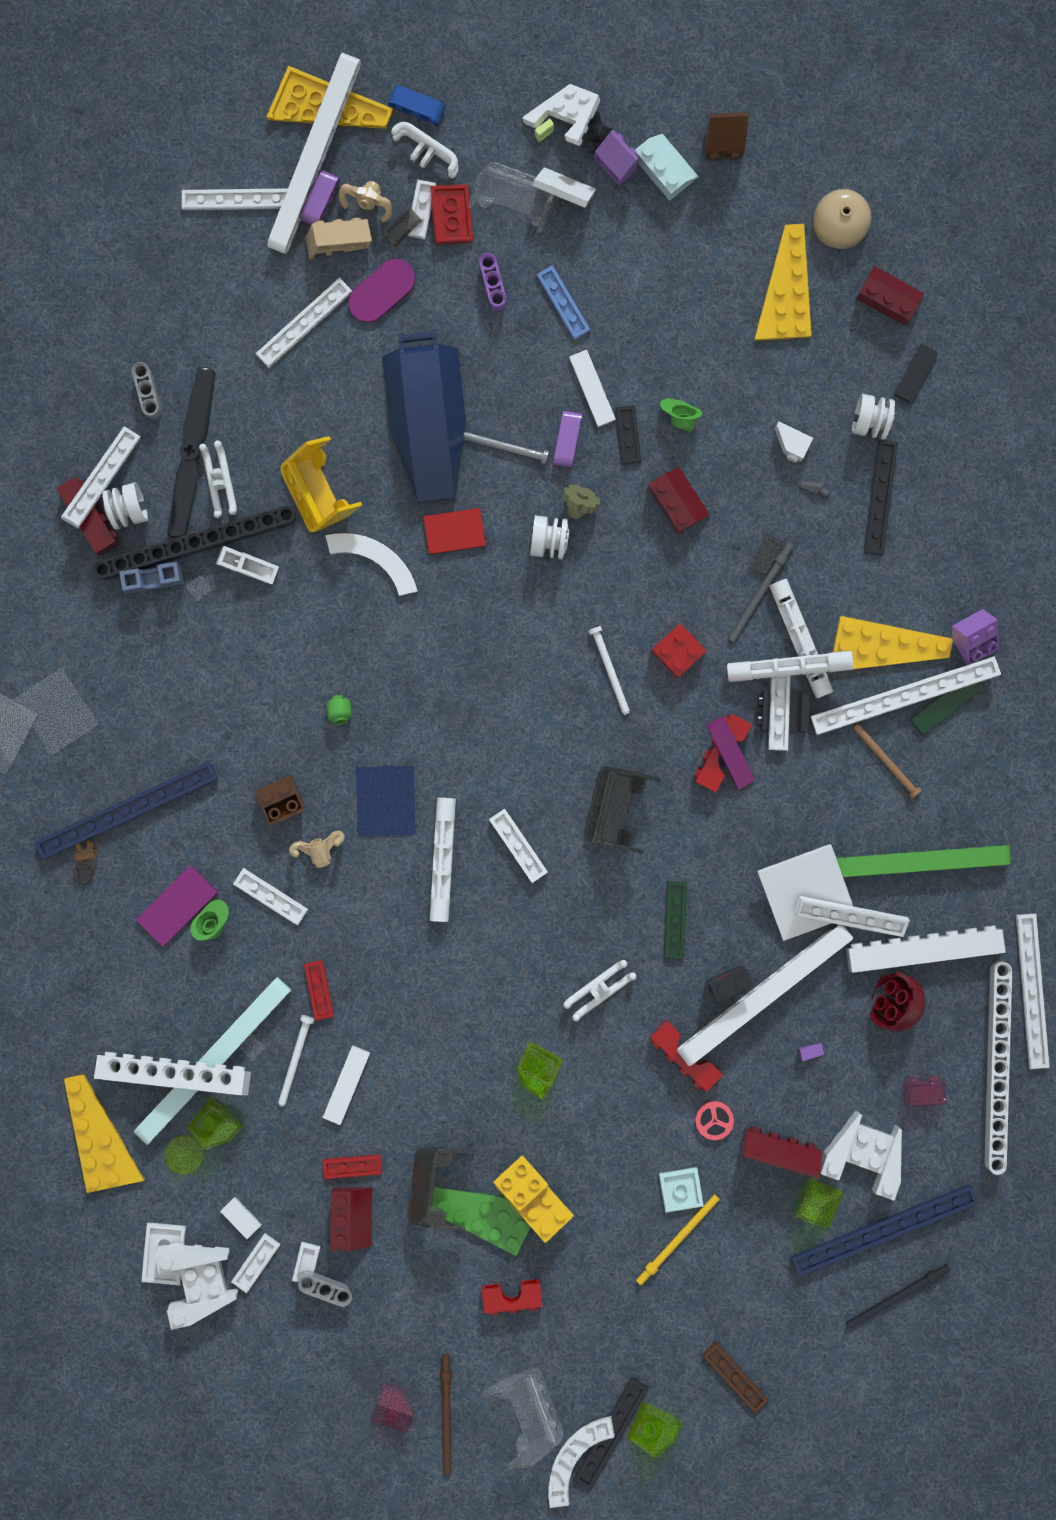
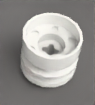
[852,394,895,440]
[103,482,148,530]
[530,515,569,560]

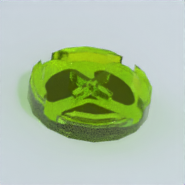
[165,1135,204,1174]

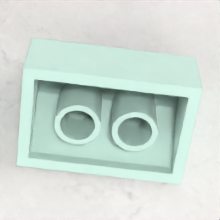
[635,134,699,201]

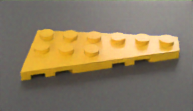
[829,616,953,672]
[64,1074,145,1193]

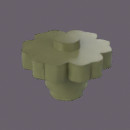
[562,485,600,519]

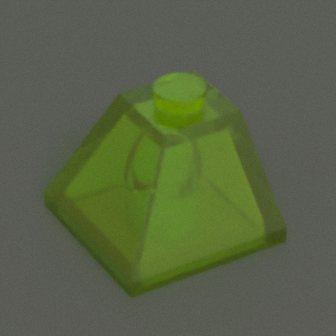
[515,1041,563,1099]
[187,1096,243,1150]
[794,1177,844,1228]
[627,1401,683,1458]

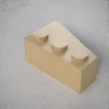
[305,218,372,259]

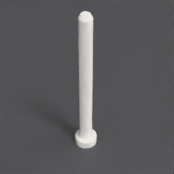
[589,626,630,715]
[278,1015,314,1107]

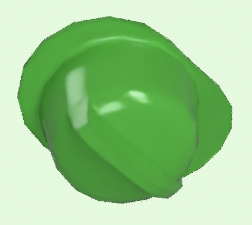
[660,398,702,432]
[191,900,229,941]

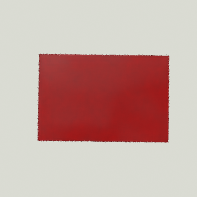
[430,184,473,244]
[423,508,486,555]

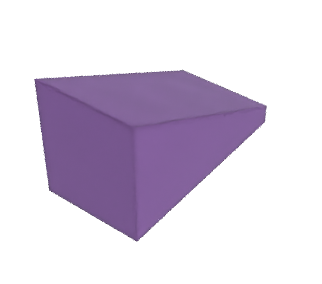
[798,1043,824,1061]

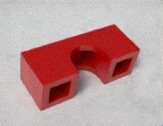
[482,1279,542,1315]

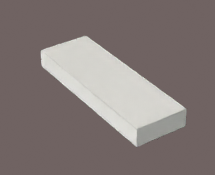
[406,180,436,239]
[231,1233,280,1293]

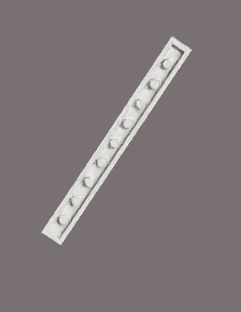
[810,656,1001,736]

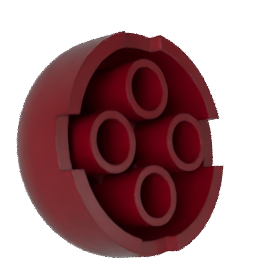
[869,972,926,1032]

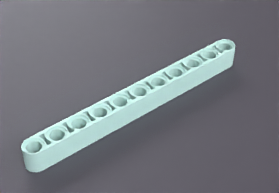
[134,977,291,1145]

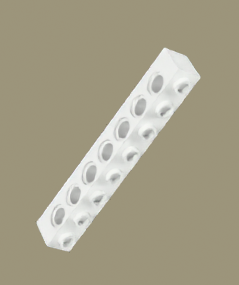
[94,1052,251,1095]

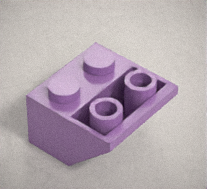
[594,130,638,186]
[952,609,999,665]

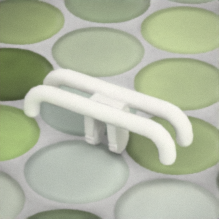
[391,122,458,179]
[199,441,237,518]
[563,960,636,1021]

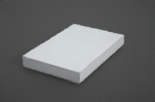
[533,167,596,208]
[141,1223,186,1285]

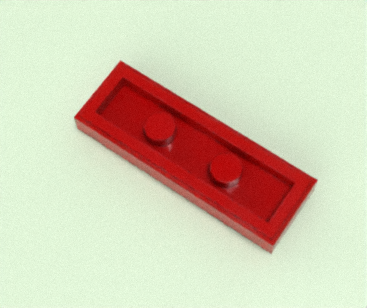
[304,960,334,1021]
[323,1154,382,1179]

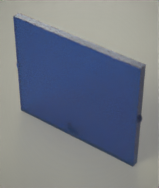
[356,765,415,837]

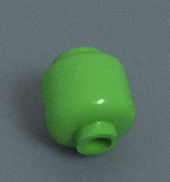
[326,695,352,725]

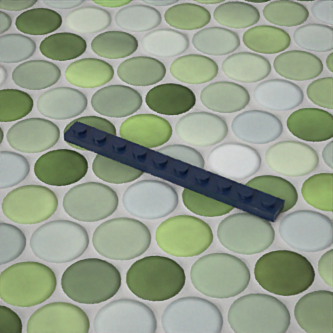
[34,761,218,859]
[791,1184,979,1277]

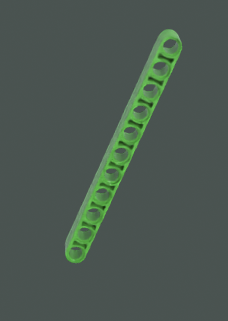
[836,845,1011,877]

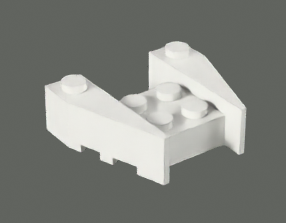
[820,1111,902,1200]
[155,1243,238,1330]

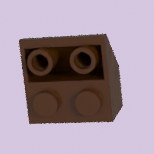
[255,776,306,827]

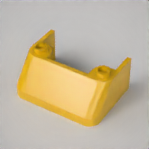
[281,436,362,532]

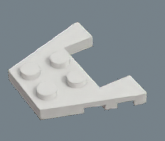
[522,84,600,146]

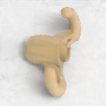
[339,181,392,223]
[289,831,345,868]

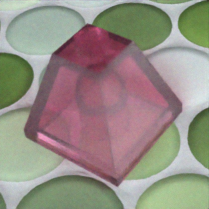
[370,1383,415,1434]

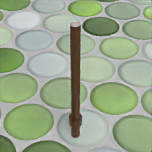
[440,1354,452,1474]

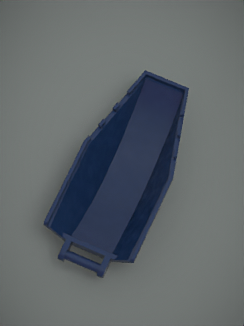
[382,329,466,503]

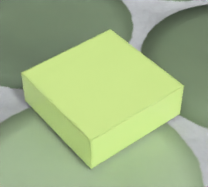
[535,119,554,142]

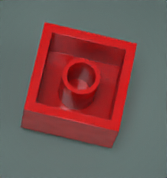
[651,623,706,679]

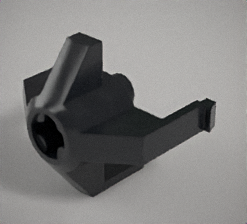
[565,111,613,154]

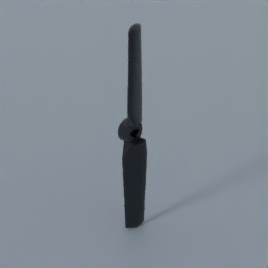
[167,367,216,538]

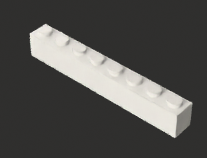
[846,926,1006,973]

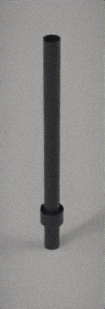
[846,1264,951,1329]

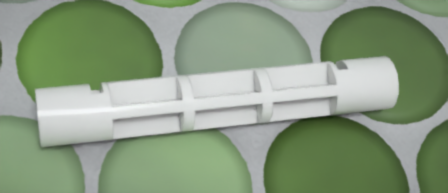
[769,579,834,699]
[727,651,854,682]
[430,798,456,922]

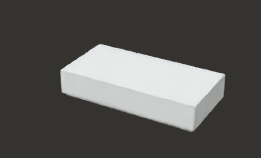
[220,1197,262,1239]
[292,1242,321,1285]

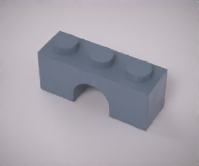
[119,562,184,594]

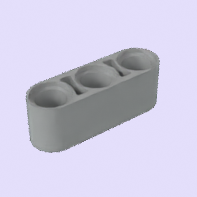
[132,362,162,420]
[297,1270,352,1307]

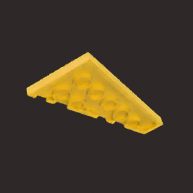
[266,66,393,129]
[754,224,811,341]

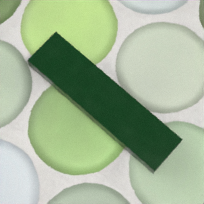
[910,683,983,735]
[664,881,687,959]

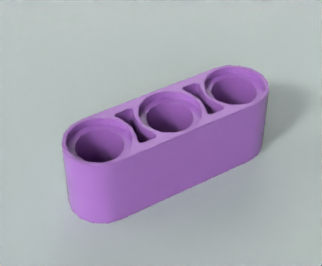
[300,170,340,225]
[479,253,506,311]
[553,411,582,468]

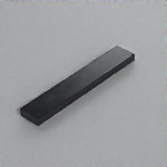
[864,440,898,555]
[573,1377,648,1490]

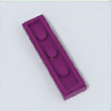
[706,716,755,790]

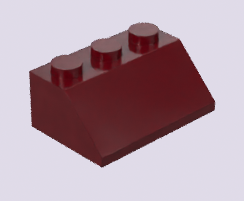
[856,266,924,326]
[647,467,710,535]
[331,1187,372,1251]

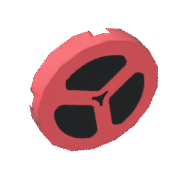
[695,1101,734,1140]

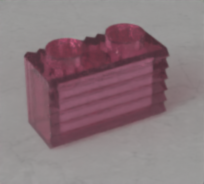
[903,1076,947,1106]

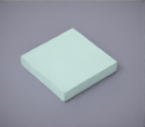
[659,1167,704,1213]

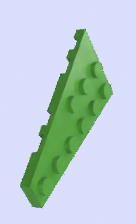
[413,1184,531,1256]

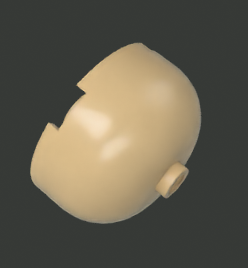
[813,189,871,249]

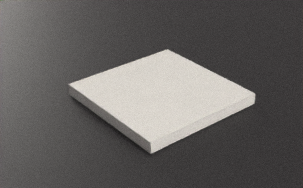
[757,844,853,941]

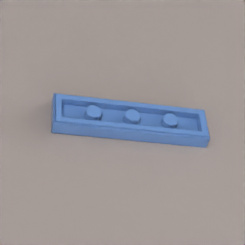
[536,265,591,340]

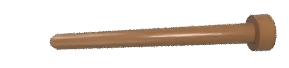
[853,724,922,799]

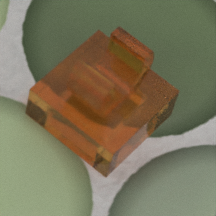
[74,841,98,861]

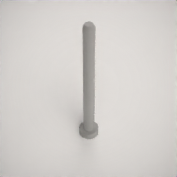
[464,432,549,464]

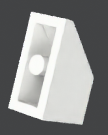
[775,422,813,462]

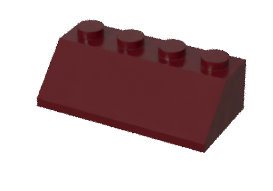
[739,1126,822,1178]

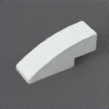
[216,546,279,585]

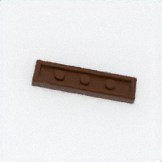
[702,1342,769,1413]

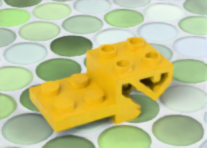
[493,1155,574,1243]

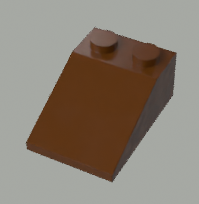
[704,112,749,161]

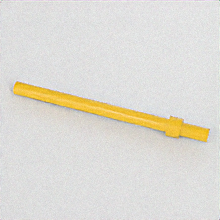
[636,1194,720,1286]

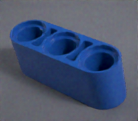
[388,85,445,126]

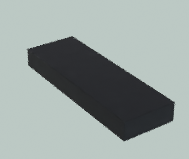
[894,344,938,404]
[616,405,641,465]

